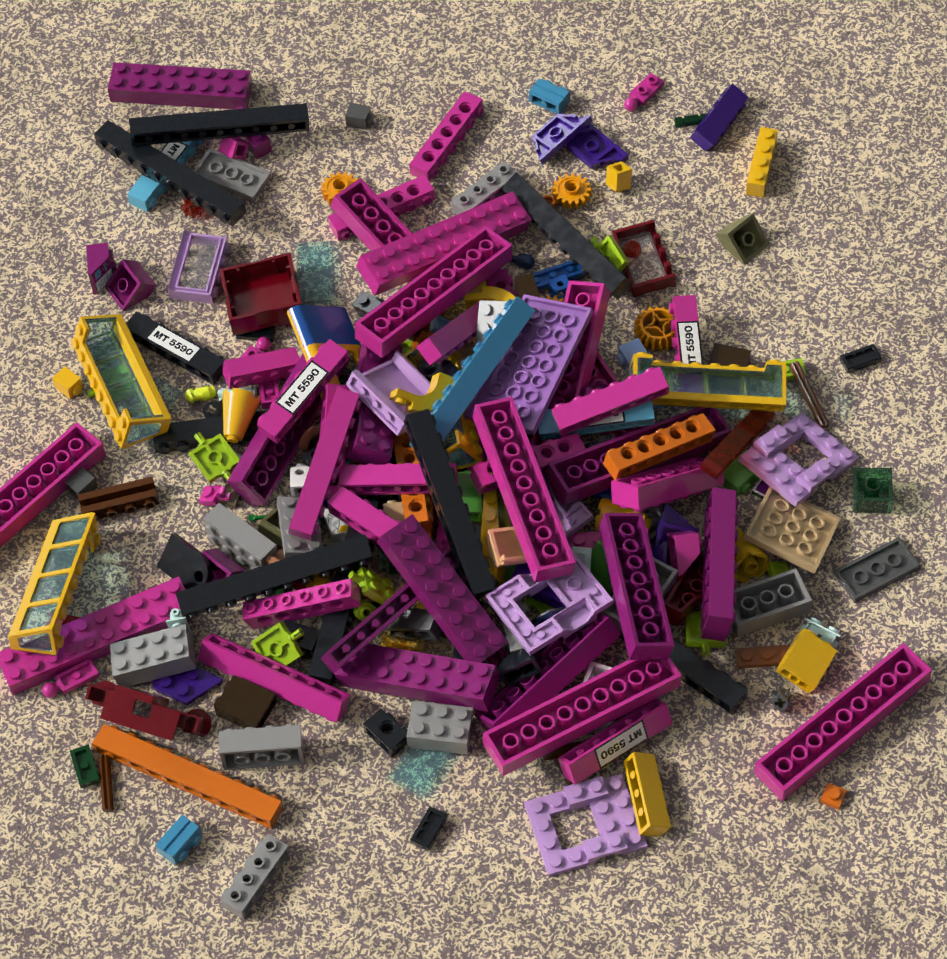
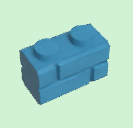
[529,78,570,114]
[155,815,202,865]

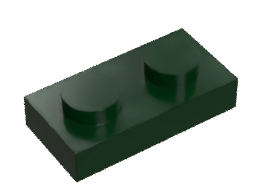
[70,744,100,788]

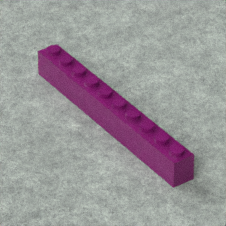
[320,538,483,673]

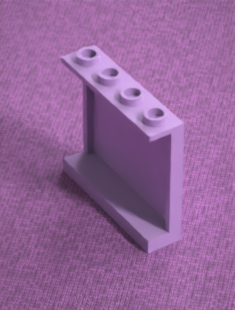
[346,351,433,436]

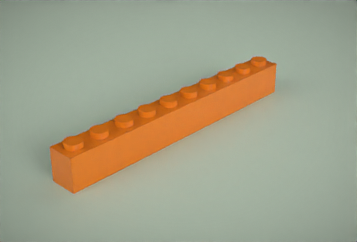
[92,724,283,829]

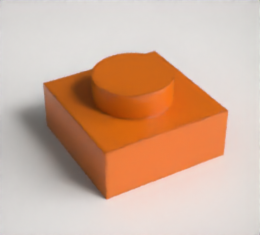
[820,783,847,810]

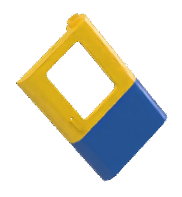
[287,305,361,399]

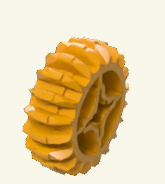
[633,305,675,353]

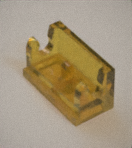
[381,631,425,653]

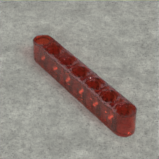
[700,410,775,480]

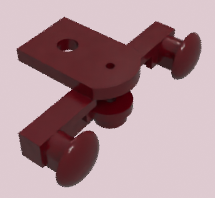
[85,681,211,741]

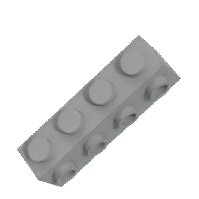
[451,161,519,215]
[221,834,290,919]

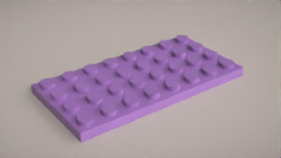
[464,294,593,435]

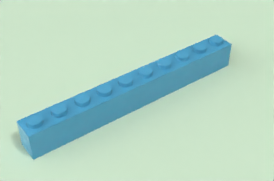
[409,296,535,447]

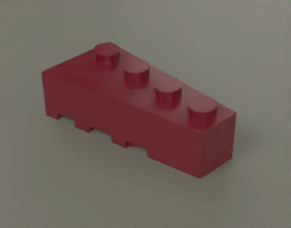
[664,552,703,626]

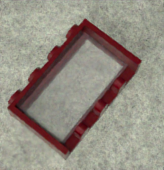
[612,219,676,297]

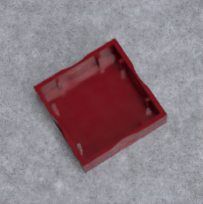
[219,252,303,336]

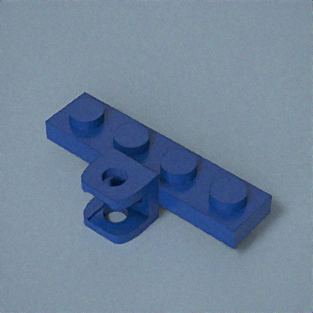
[533,261,587,300]

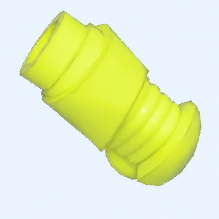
[185,386,217,404]

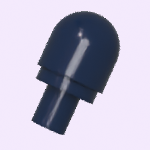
[510,253,535,269]

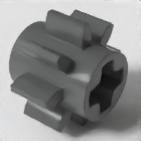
[769,686,795,713]

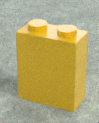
[775,628,837,693]

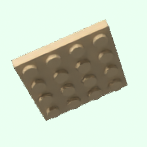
[743,486,841,574]

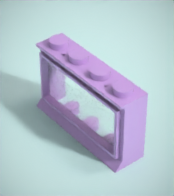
[168,229,231,304]

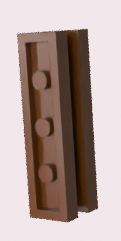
[78,476,159,522]

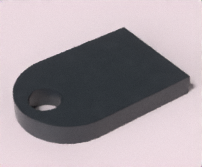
[157,533,212,589]

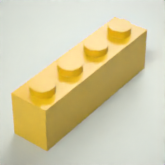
[746,127,778,198]
[623,752,671,837]

